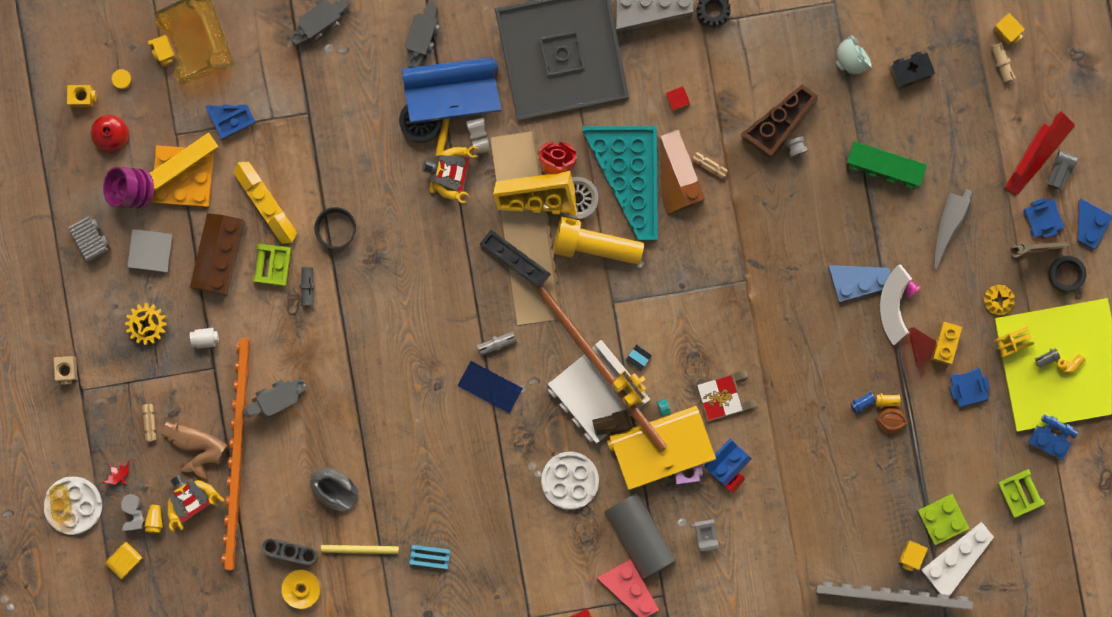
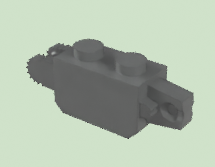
[289,0,350,46]
[405,2,440,68]
[242,378,307,418]

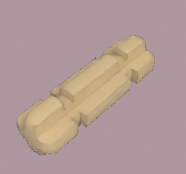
[692,152,728,179]
[142,404,156,442]

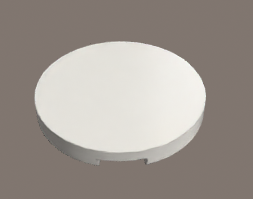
[541,452,599,510]
[44,477,102,535]

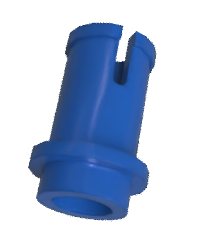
[850,392,876,414]

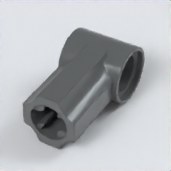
[1046,150,1078,191]

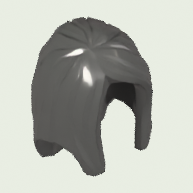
[310,467,358,512]

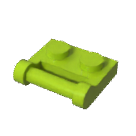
[252,244,291,286]
[997,469,1045,518]

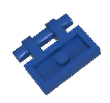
[1028,414,1078,460]

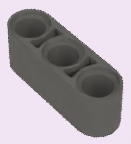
[262,539,318,565]

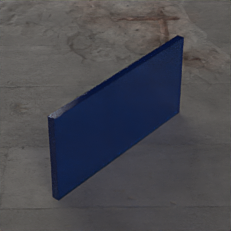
[457,361,523,413]

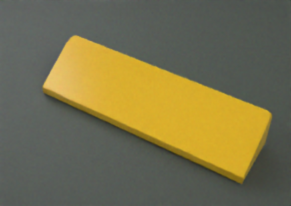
[150,133,220,192]

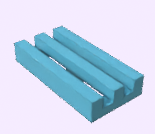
[409,545,450,569]

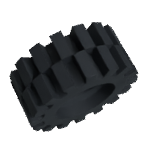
[696,0,731,28]

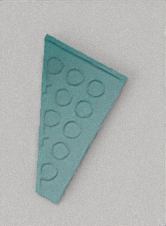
[582,126,658,241]

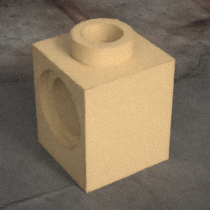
[54,356,77,385]

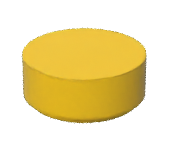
[112,69,132,89]

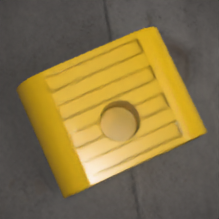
[105,542,143,580]

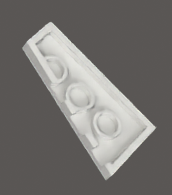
[921,522,994,596]

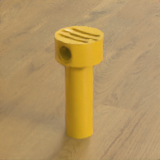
[553,217,644,265]

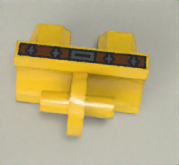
[612,370,646,407]

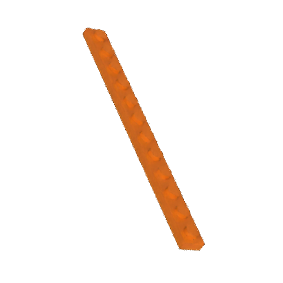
[222,338,250,570]

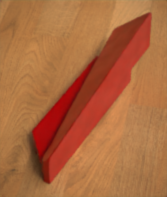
[1004,111,1075,195]

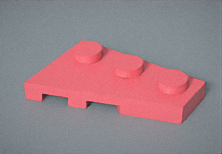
[597,559,659,617]

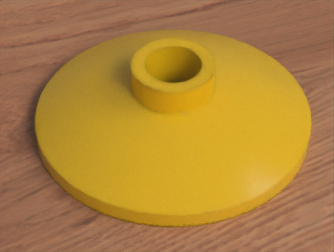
[282,570,320,609]

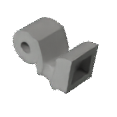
[466,118,490,155]
[121,494,145,531]

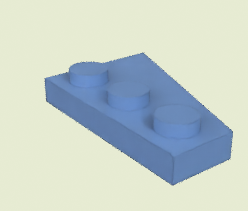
[828,265,891,302]

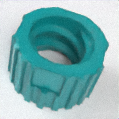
[657,399,671,418]

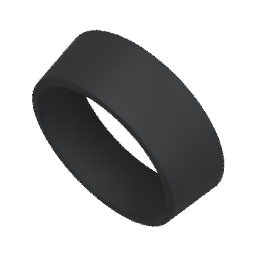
[314,207,356,249]

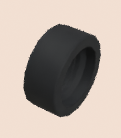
[1048,255,1087,293]

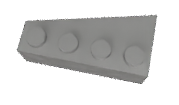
[616,0,693,33]

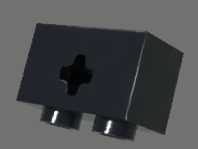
[889,51,935,90]

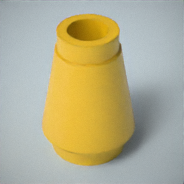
[144,505,163,534]

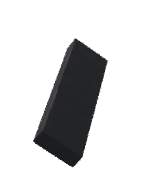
[479,230,551,289]

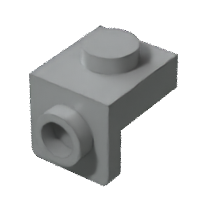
[694,519,719,552]

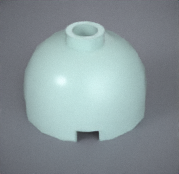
[836,36,872,75]

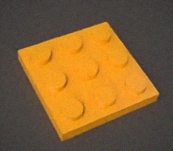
[151,145,214,207]

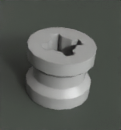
[785,136,808,157]

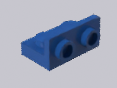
[704,439,752,486]

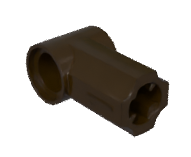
[592,409,633,436]

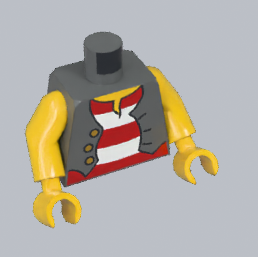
[422,146,479,205]
[167,475,224,534]

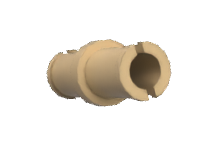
[990,43,1015,82]

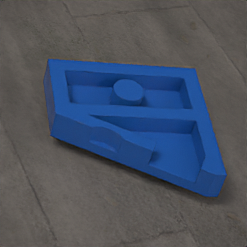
[205,105,256,140]
[1077,198,1112,250]

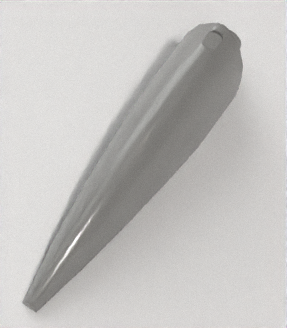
[934,189,973,270]

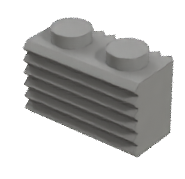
[68,216,110,262]

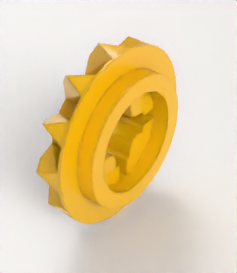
[984,284,1015,315]

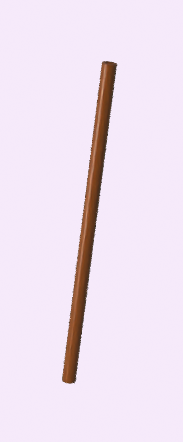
[529,282,668,452]

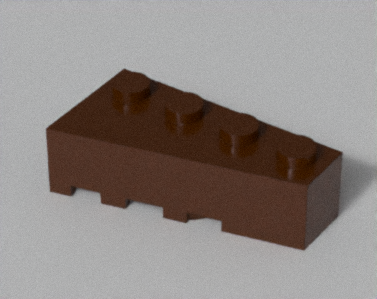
[741,84,818,160]

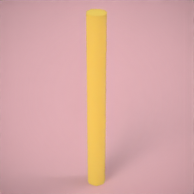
[321,545,399,554]

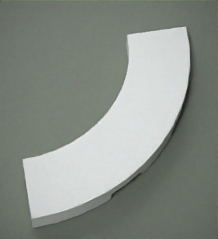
[880,264,912,345]

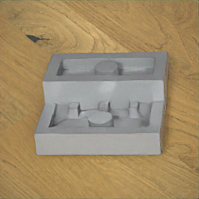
[127,229,172,273]

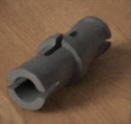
[300,267,315,306]

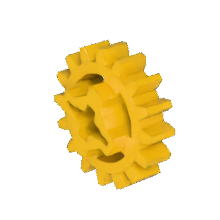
[125,303,168,345]

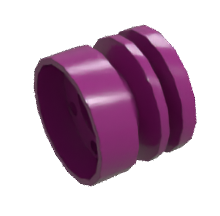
[103,167,154,209]

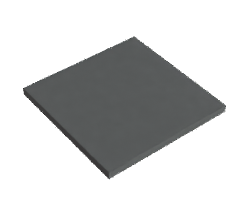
[494,0,629,121]

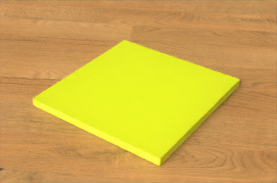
[994,298,1112,432]

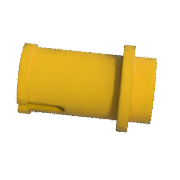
[875,393,900,408]

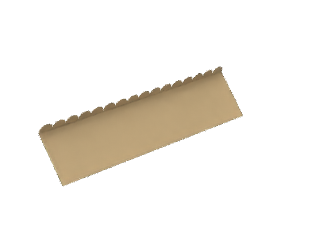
[490,131,561,325]

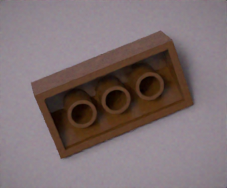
[190,213,245,296]

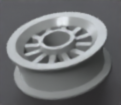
[561,177,598,220]

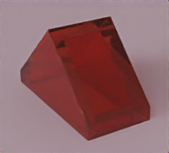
[908,327,937,367]

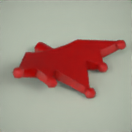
[102,460,130,485]

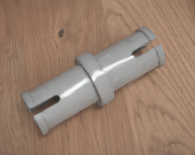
[477,331,517,356]

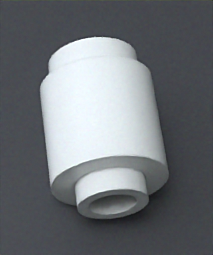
[190,328,219,349]

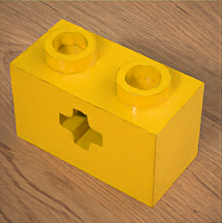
[931,322,962,365]

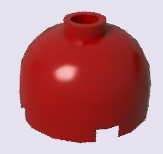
[91,115,130,153]
[538,141,577,174]

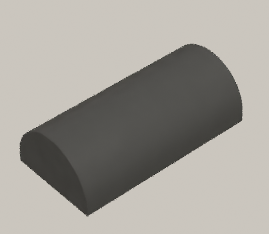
[604,493,676,579]

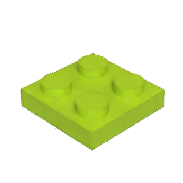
[917,494,970,545]

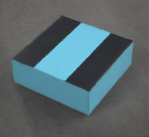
[625,345,652,371]

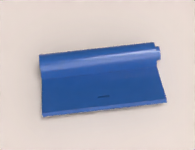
[402,57,501,124]

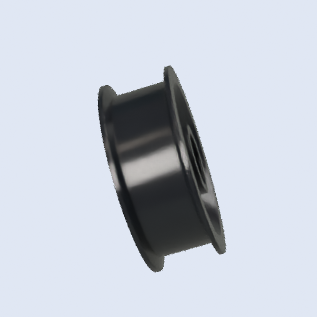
[399,104,442,143]

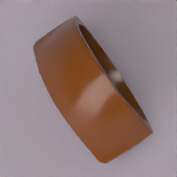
[876,407,909,435]

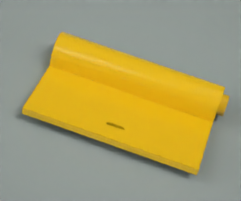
[607,406,716,490]

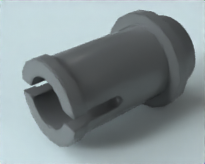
[1034,348,1061,369]

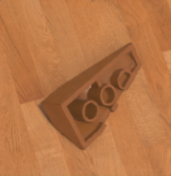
[660,130,705,214]

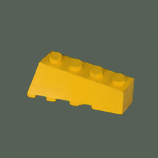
[493,171,577,216]

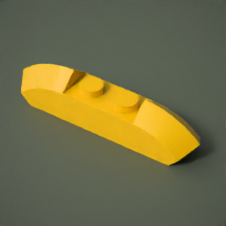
[233,162,297,244]

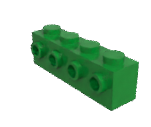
[845,141,927,190]

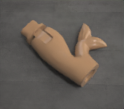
[161,422,228,479]

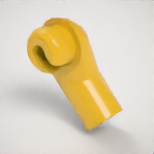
[1057,354,1086,373]

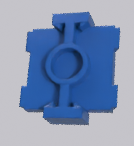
[1023,198,1065,239]
[949,368,990,408]

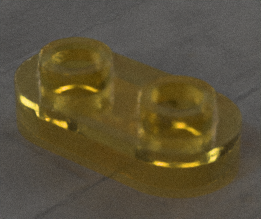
[49,484,72,523]

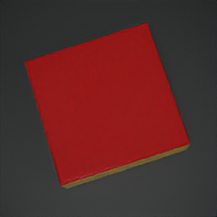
[665,86,690,111]

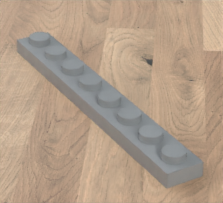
[816,581,973,609]

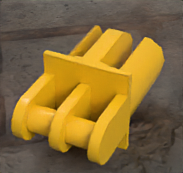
[994,327,1035,358]

